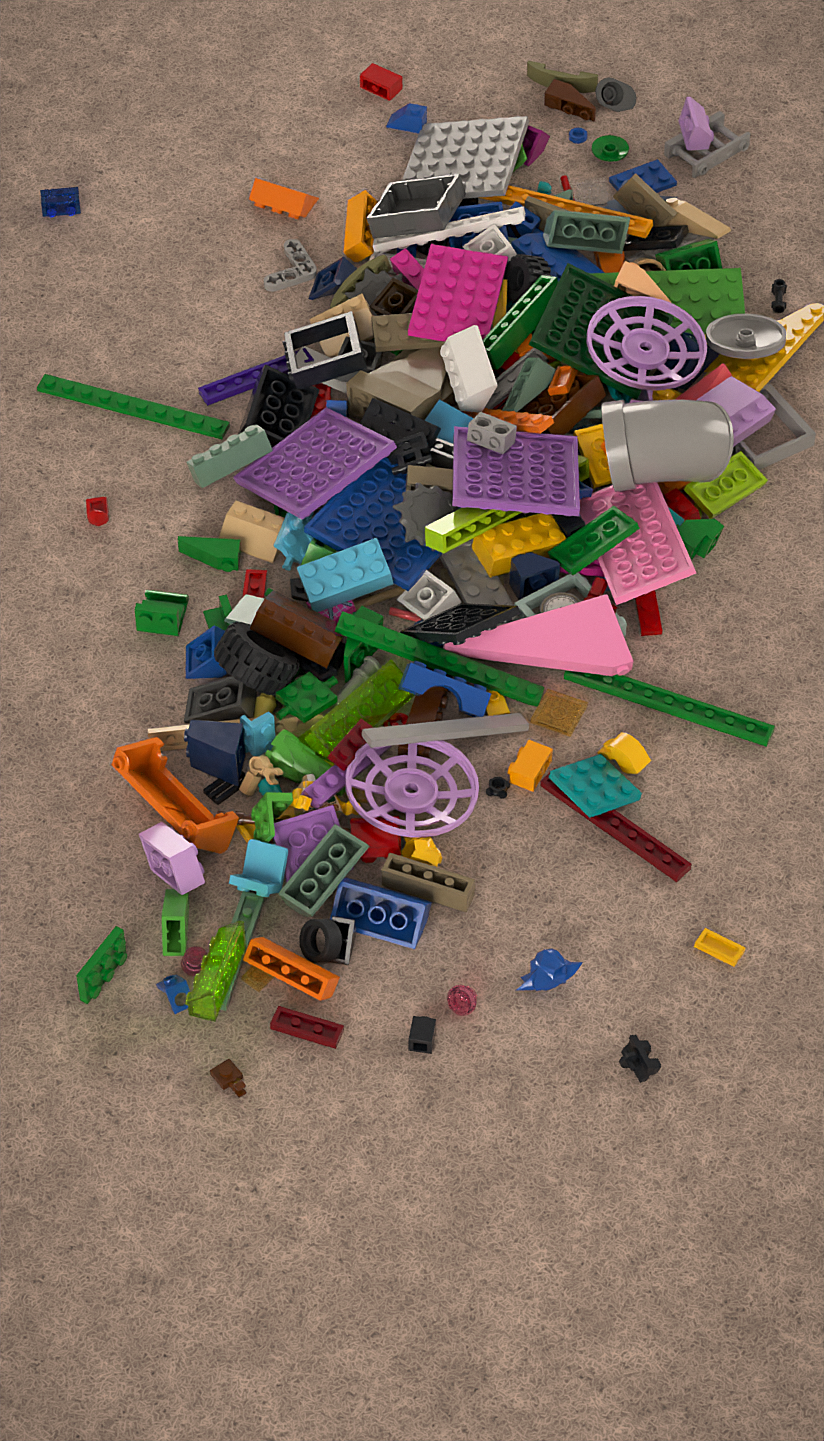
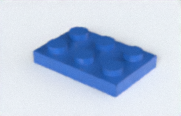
[609,159,677,193]

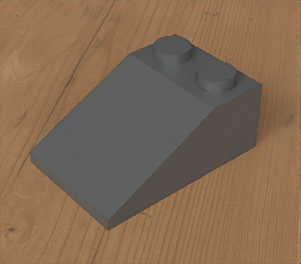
[184,676,257,723]

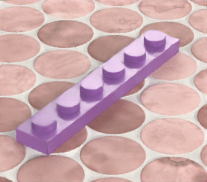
[301,746,391,810]

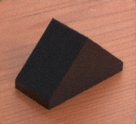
[331,916,356,965]

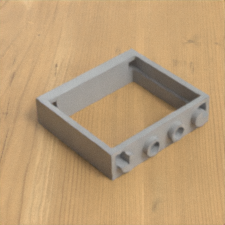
[732,383,816,470]

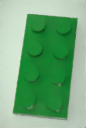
[548,506,640,575]

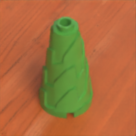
[265,729,346,796]

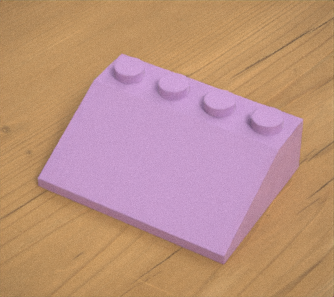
[697,376,776,447]

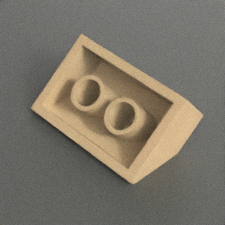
[309,294,374,358]
[219,501,285,563]

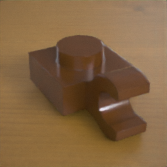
[210,1059,247,1098]

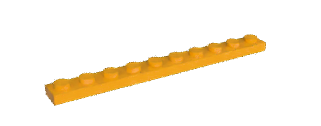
[479,185,653,238]

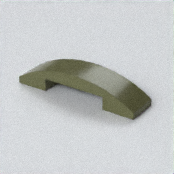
[527,61,598,93]
[330,254,392,308]

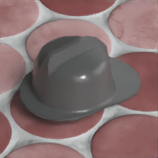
[595,77,637,112]

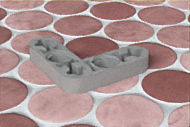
[264,239,317,292]

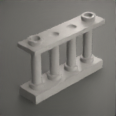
[664,111,750,178]

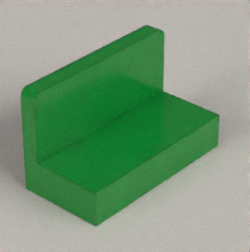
[203,594,232,631]

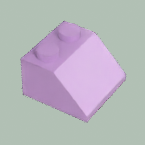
[678,97,714,151]

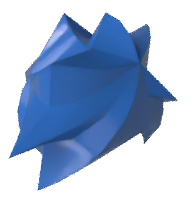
[516,949,583,991]

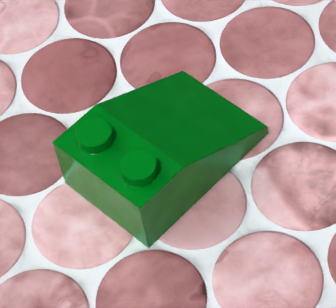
[344,606,384,683]

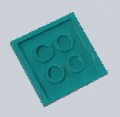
[549,754,642,818]

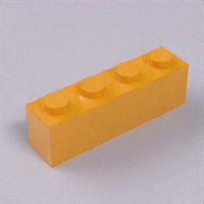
[343,190,377,262]

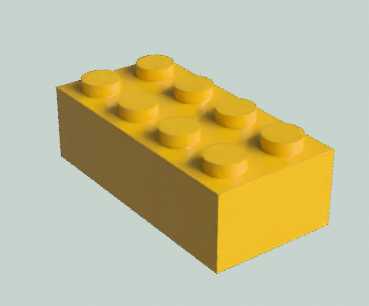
[471,513,567,577]

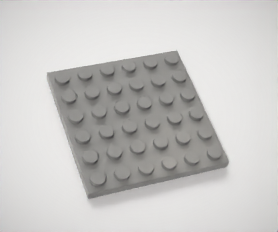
[402,116,529,199]

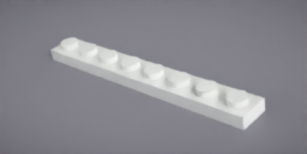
[372,206,526,253]

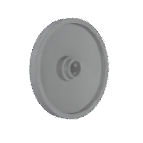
[706,314,786,359]

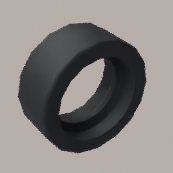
[299,919,342,962]

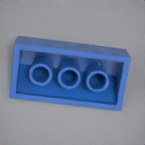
[330,877,432,949]

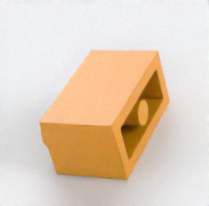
[508,740,553,792]

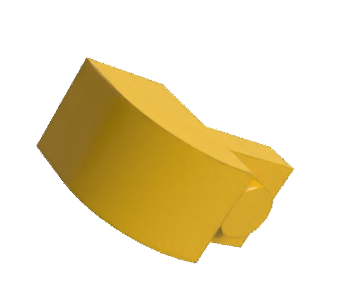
[597,732,651,774]

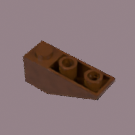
[544,79,596,122]

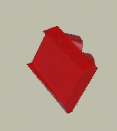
[350,816,402,863]

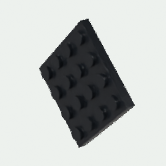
[360,398,441,464]
[400,603,520,645]

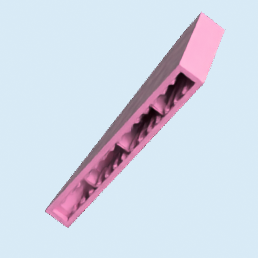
[444,594,633,676]

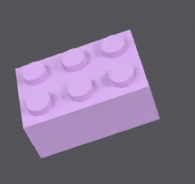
[139,822,205,895]

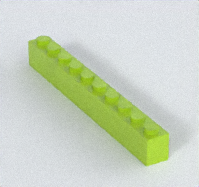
[425,455,589,553]

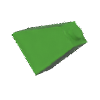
[161,889,189,956]

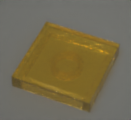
[531,689,588,737]

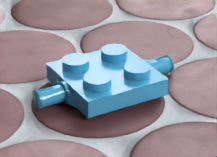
[273,512,314,571]

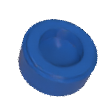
[569,128,587,144]

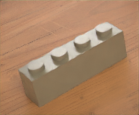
[405,465,453,494]
[381,853,475,913]

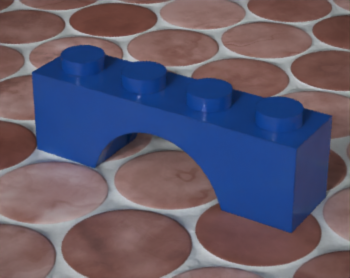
[398,661,491,717]

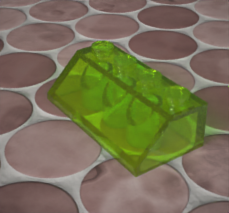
[185,920,246,1022]

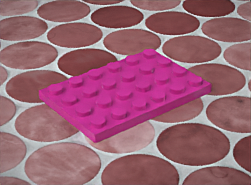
[408,244,508,342]

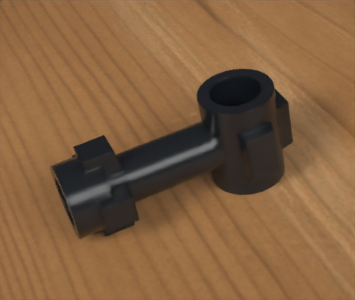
[771,279,787,313]

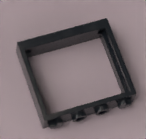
[282,311,367,390]

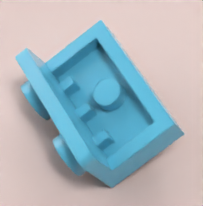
[240,711,276,757]

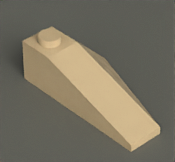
[665,198,731,239]

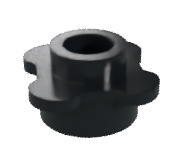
[486,777,510,799]

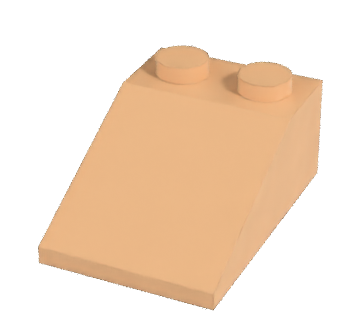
[614,261,671,313]

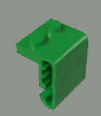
[134,589,189,636]

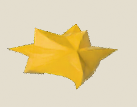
[401,837,442,867]

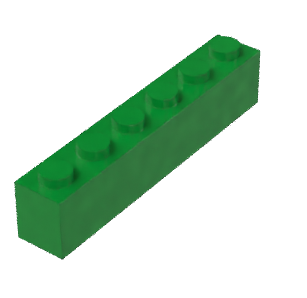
[483,275,558,370]

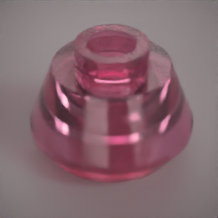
[181,946,212,976]
[447,985,477,1016]

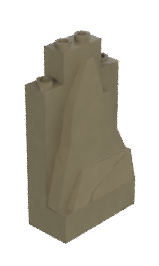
[346,347,458,420]

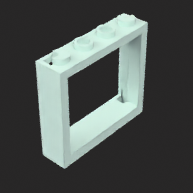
[514,572,627,636]

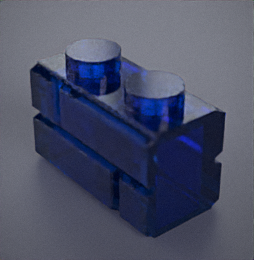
[40,187,81,217]

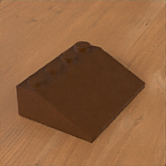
[518,368,606,435]
[250,590,345,668]

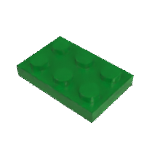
[76,926,127,1004]

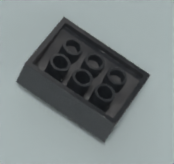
[238,364,320,448]

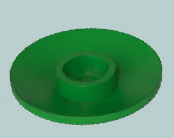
[591,135,629,162]

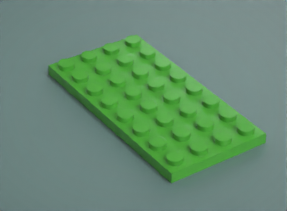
[589,268,745,335]

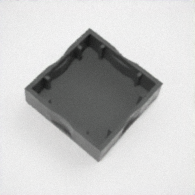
[367,174,466,239]

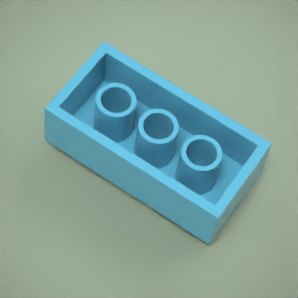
[297,538,393,612]

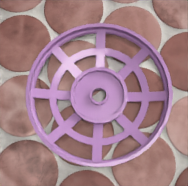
[587,296,707,390]
[345,740,479,838]

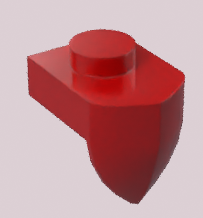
[86,496,109,526]

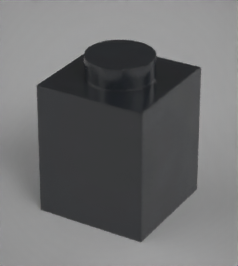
[408,1016,436,1054]

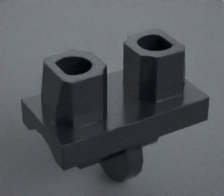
[619,1034,661,1083]

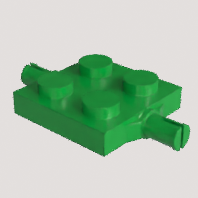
[275,672,338,723]

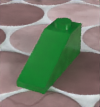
[178,536,241,572]

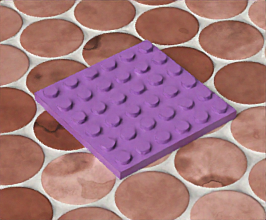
[233,407,397,519]
[452,426,580,516]

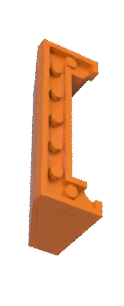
[111,737,239,854]

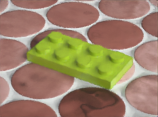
[684,451,768,519]

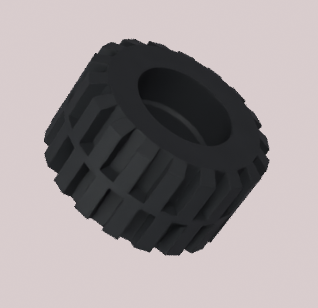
[504,254,552,304]

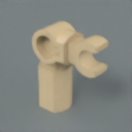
[239,755,283,796]

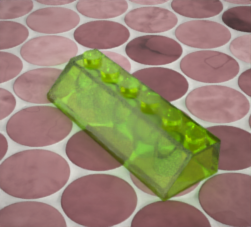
[298,659,415,764]

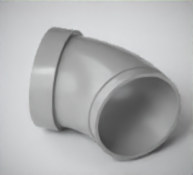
[602,400,734,492]

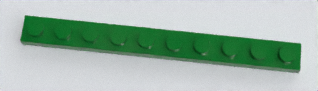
[37,374,230,440]
[334,611,545,707]
[564,670,775,747]

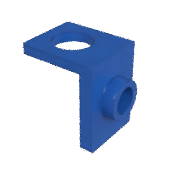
[156,974,195,1014]

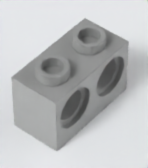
[467,412,517,454]

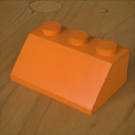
[249,178,319,220]

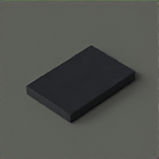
[623,225,689,251]

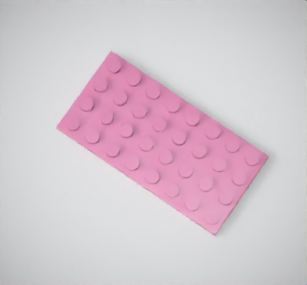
[579,482,696,605]

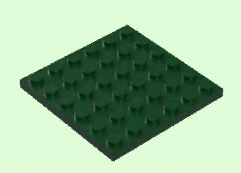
[528,263,674,400]

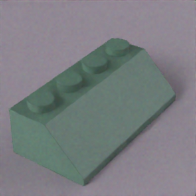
[543,210,630,254]
[278,824,369,917]

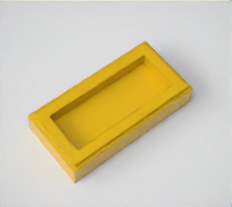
[694,928,746,967]

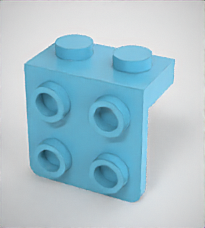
[229,839,288,897]

